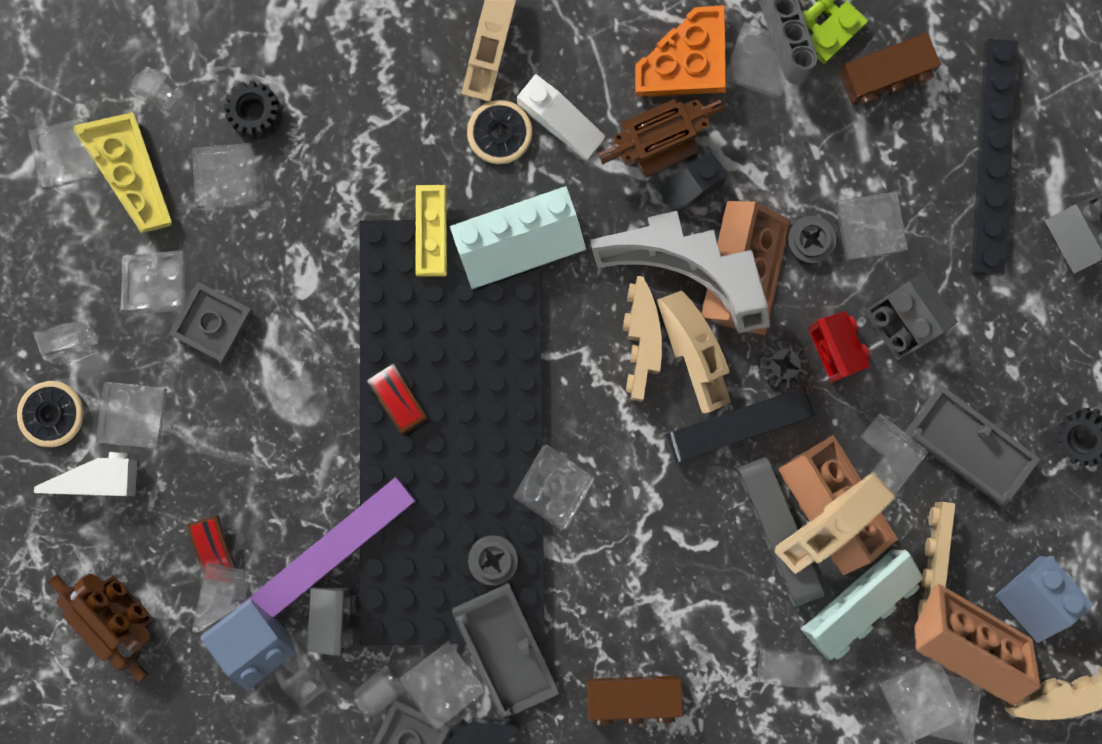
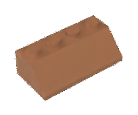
[702,201,791,335]
[778,435,898,575]
[915,583,1040,705]

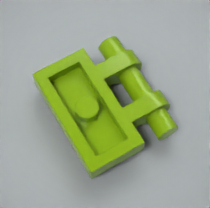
[802,0,868,65]

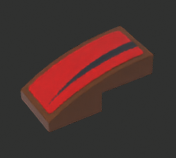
[368,364,428,436]
[186,515,238,583]

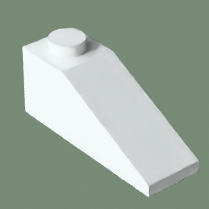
[517,74,606,161]
[34,452,138,496]

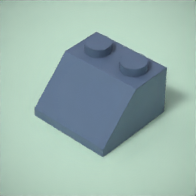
[995,556,1094,643]
[200,599,296,691]

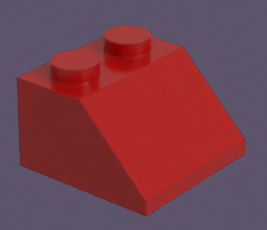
[807,311,871,383]

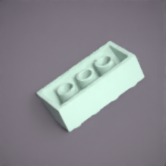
[450,186,586,290]
[801,549,924,660]

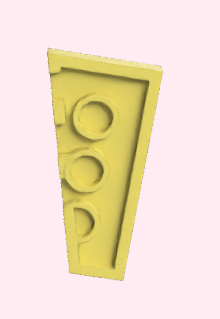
[73,112,172,233]

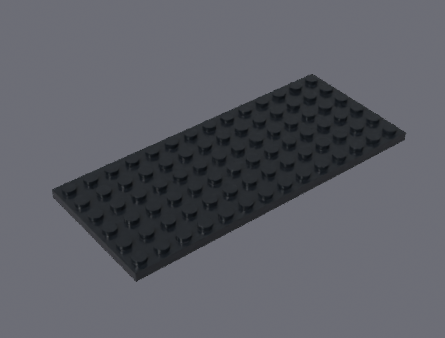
[360,219,545,646]

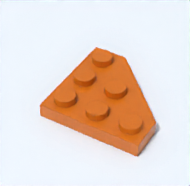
[635,5,726,97]

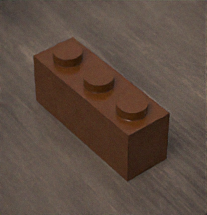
[839,32,941,105]
[587,675,683,725]

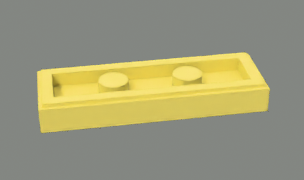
[416,185,447,277]

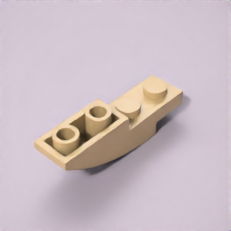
[461,0,516,102]
[622,276,662,402]
[657,291,731,413]
[775,472,895,574]
[1004,667,1102,720]

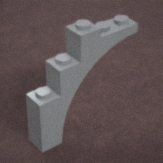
[590,211,770,333]

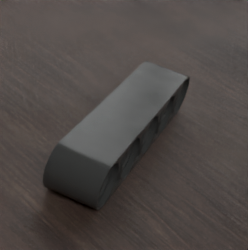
[759,0,817,85]
[737,457,824,608]

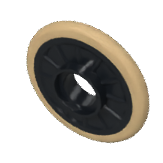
[467,100,533,164]
[17,381,84,447]

